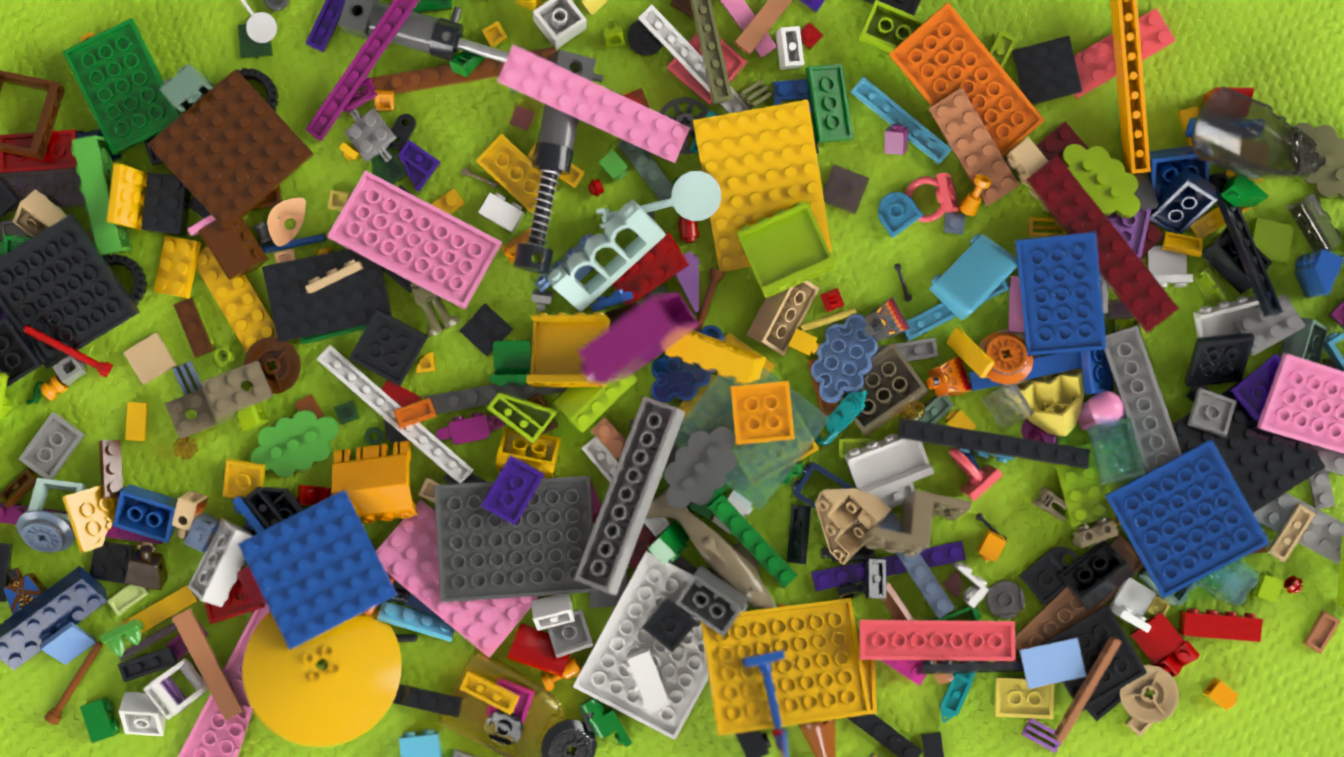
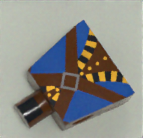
[4,568,47,615]

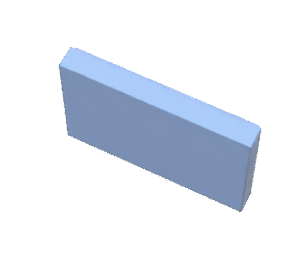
[1019,637,1086,689]

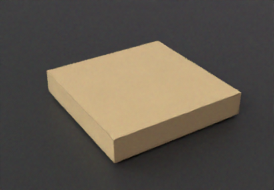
[123,332,177,385]

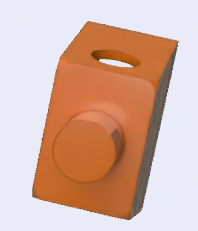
[926,356,972,397]

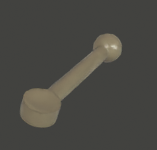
[461,168,499,188]

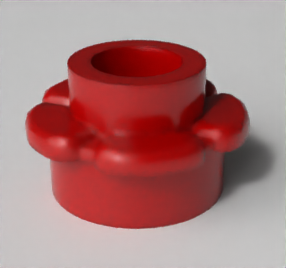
[588,179,604,197]
[1284,576,1303,594]

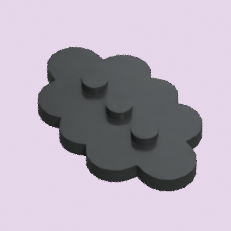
[664,426,737,509]

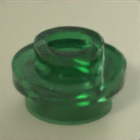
[364,427,384,445]

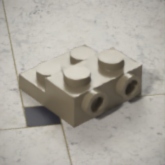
[1071,517,1119,548]

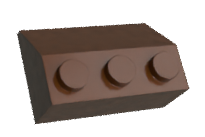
[198,218,268,280]

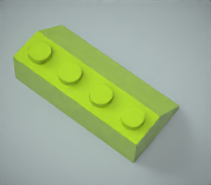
[553,374,638,433]

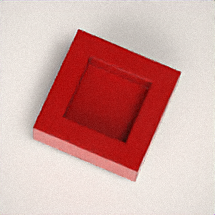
[800,22,823,50]

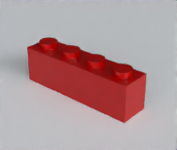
[1178,608,1263,642]

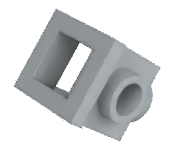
[53,355,87,386]

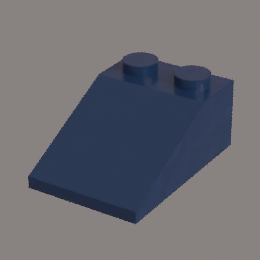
[1149,168,1218,234]

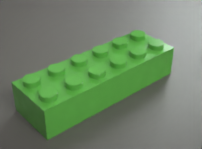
[71,136,132,255]

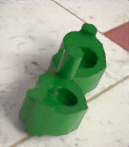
[779,461,803,484]

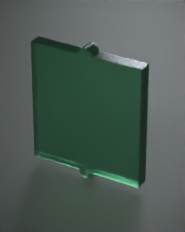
[238,24,273,59]

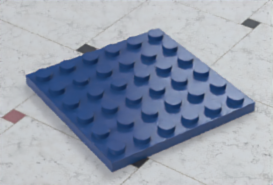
[1105,439,1270,598]
[238,490,398,650]

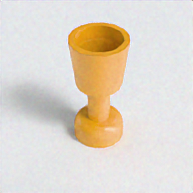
[959,174,992,216]
[541,657,582,691]

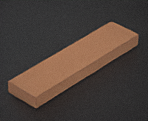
[734,0,793,55]

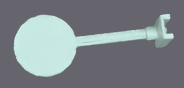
[596,171,721,229]

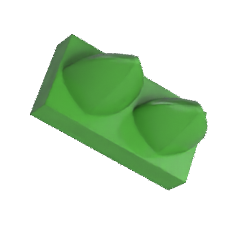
[100,619,145,657]

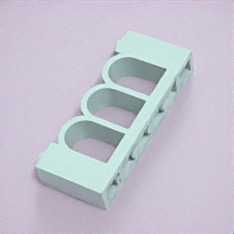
[547,199,666,312]

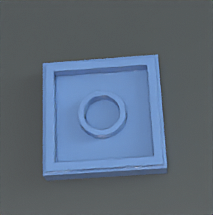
[39,622,96,665]

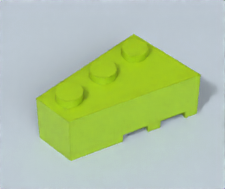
[487,391,558,443]

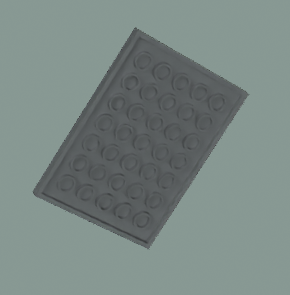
[434,476,597,603]

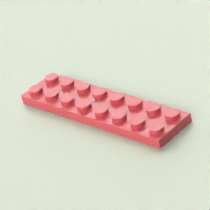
[859,620,1015,661]

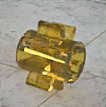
[173,436,198,460]

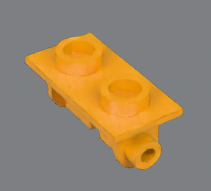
[501,229,531,264]

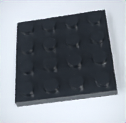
[1040,605,1147,712]

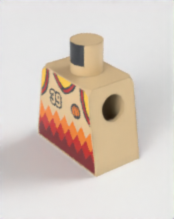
[172,490,209,538]

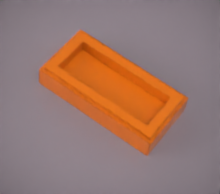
[393,397,437,429]

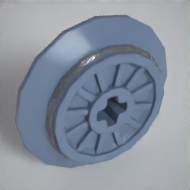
[16,510,75,553]

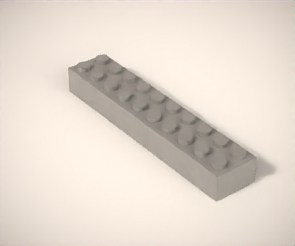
[574,397,686,595]

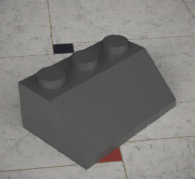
[676,566,749,637]

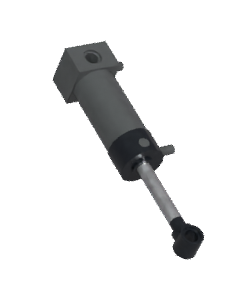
[338,0,537,63]

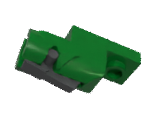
[580,697,632,747]

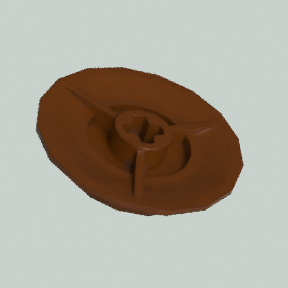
[244,337,301,394]

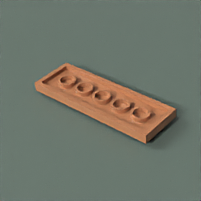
[928,87,1020,206]

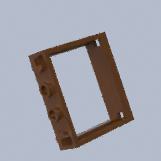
[0,70,65,160]

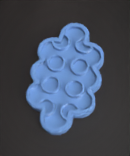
[811,314,878,403]

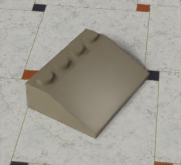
[840,342,929,437]

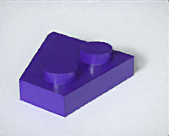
[398,140,441,192]

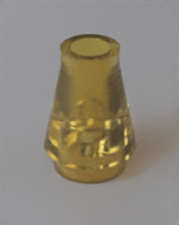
[899,401,925,420]

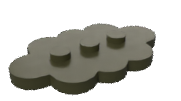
[1289,122,1344,199]

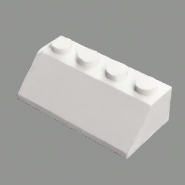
[188,518,254,607]

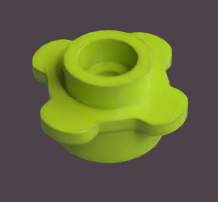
[212,345,235,367]

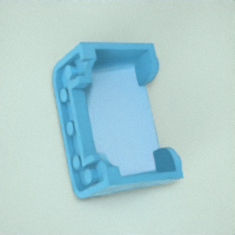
[928,234,1018,321]

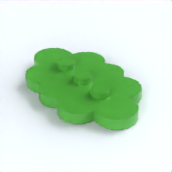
[251,409,339,477]

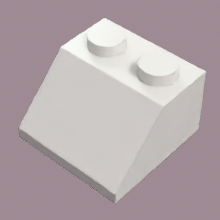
[119,692,166,736]

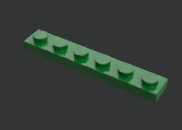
[707,493,798,588]

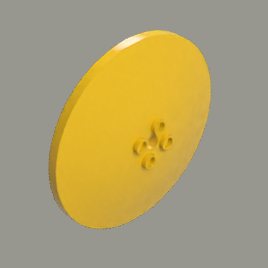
[243,609,402,747]

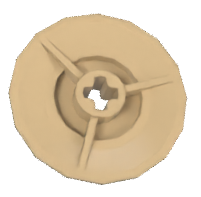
[1119,665,1179,723]

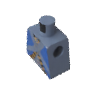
[184,513,220,553]

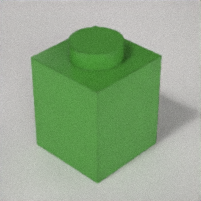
[599,150,629,182]

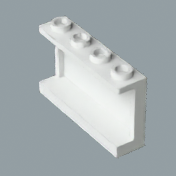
[1193,296,1260,337]
[844,434,934,496]

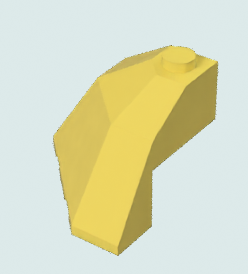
[1008,368,1085,437]

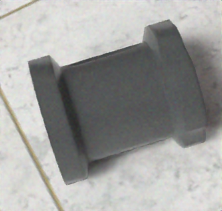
[253,221,273,246]

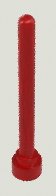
[23,326,113,378]

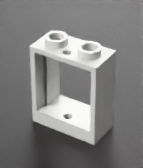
[144,658,208,720]

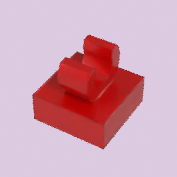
[819,288,845,313]

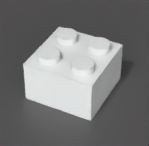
[533,0,587,49]

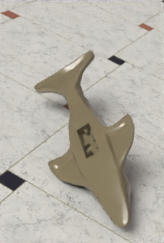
[646,484,776,610]

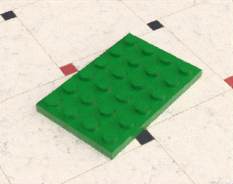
[63,18,181,156]

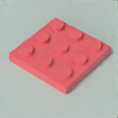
[667,33,747,106]

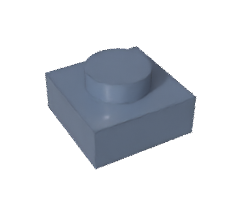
[943,213,965,235]

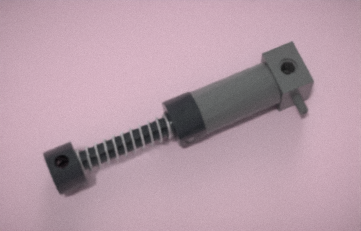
[513,49,604,274]

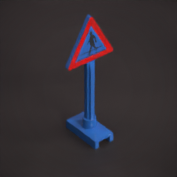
[742,650,789,757]

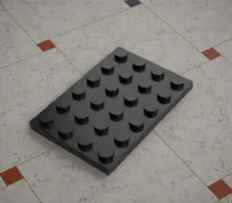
[262,249,392,342]

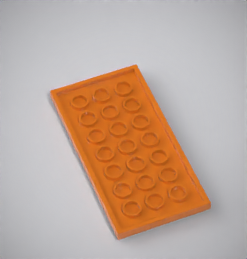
[888,2,1045,156]

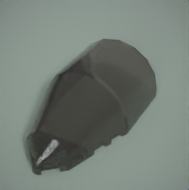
[1192,86,1326,179]

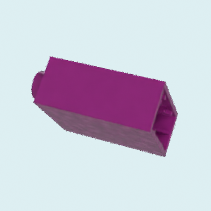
[578,293,699,385]

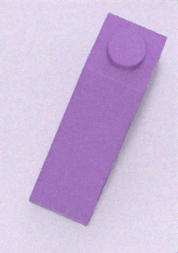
[676,251,700,314]

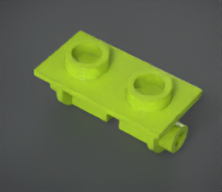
[1193,266,1231,307]

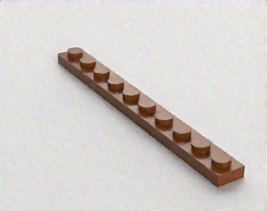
[372,47,556,95]

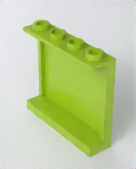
[736,201,837,299]

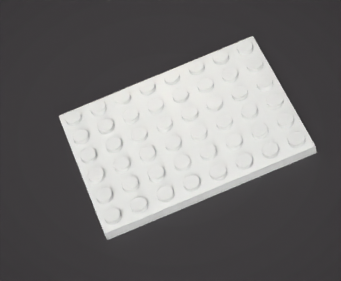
[573,550,748,740]

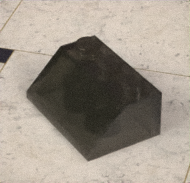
[1287,193,1342,252]

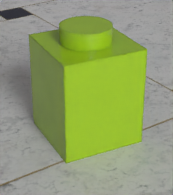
[1251,572,1283,603]

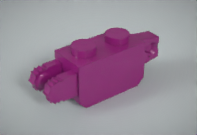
[436,412,505,445]

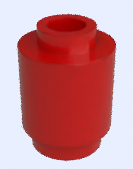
[678,216,699,244]

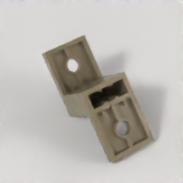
[165,361,273,439]
[861,490,971,557]

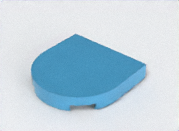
[878,192,924,238]

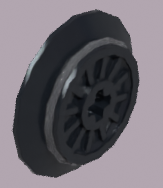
[541,719,597,757]

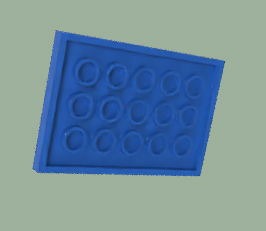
[1016,232,1107,356]

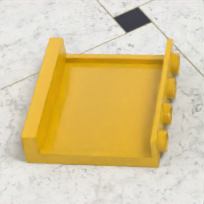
[526,312,610,387]

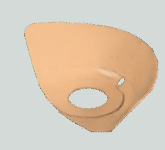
[267,197,306,247]

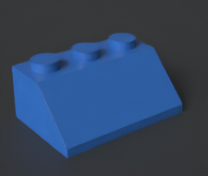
[1294,249,1344,298]
[113,484,178,543]

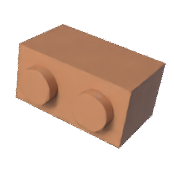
[591,418,627,459]

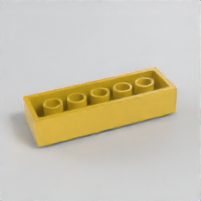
[665,330,766,384]

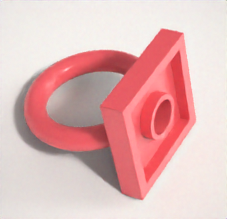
[905,173,960,222]
[949,447,1003,501]

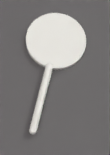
[241,0,277,43]

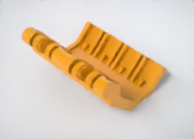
[331,440,418,524]

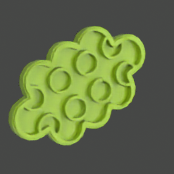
[1062,144,1140,218]

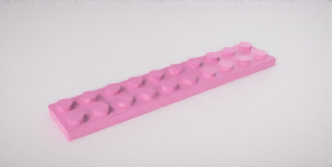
[497,45,690,163]

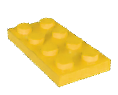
[476,133,558,214]

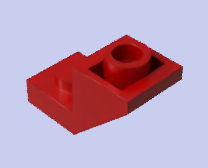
[297,485,332,505]
[1153,640,1200,678]

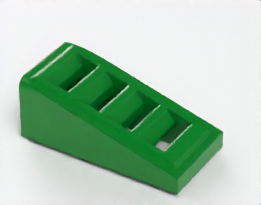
[449,51,486,78]

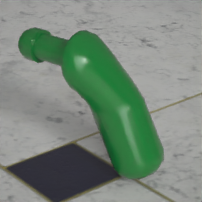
[26,381,43,405]

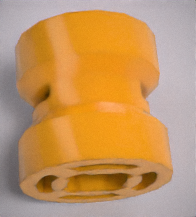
[40,374,68,401]

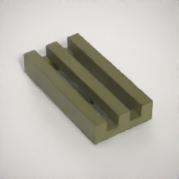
[738,80,774,110]

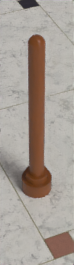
[695,268,725,332]
[44,641,103,725]

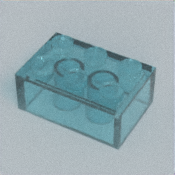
[1088,418,1145,485]
[1199,560,1260,606]

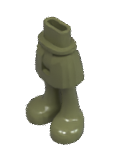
[410,282,461,337]

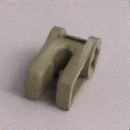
[1032,486,1067,522]

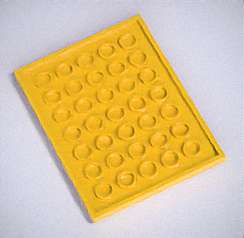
[693,100,832,272]
[700,598,871,736]

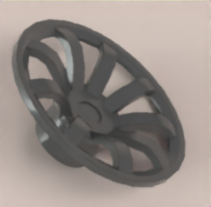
[660,98,709,155]

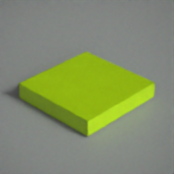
[1252,218,1295,263]

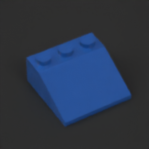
[1147,145,1210,211]

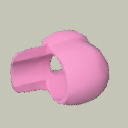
[1078,391,1125,430]

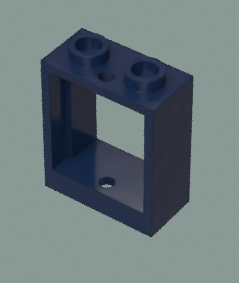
[791,461,852,509]

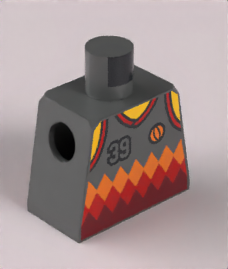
[865,297,910,341]

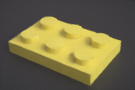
[994,677,1055,719]

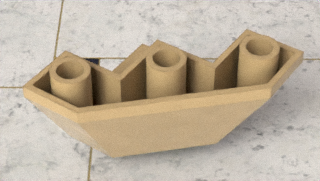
[815,488,892,565]

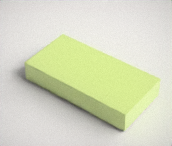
[107,584,151,616]

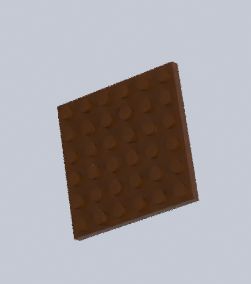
[147,69,314,231]

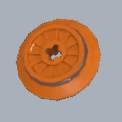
[978,332,1034,385]

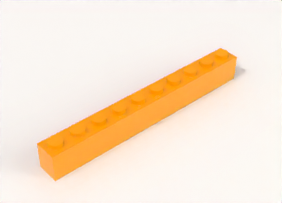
[1110,0,1151,174]

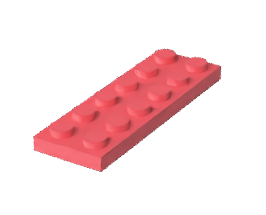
[1073,8,1176,99]

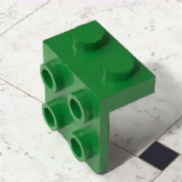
[490,340,532,386]

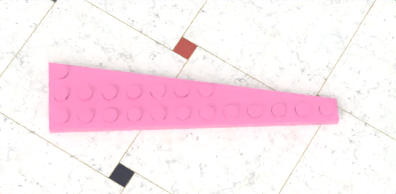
[178,602,271,757]

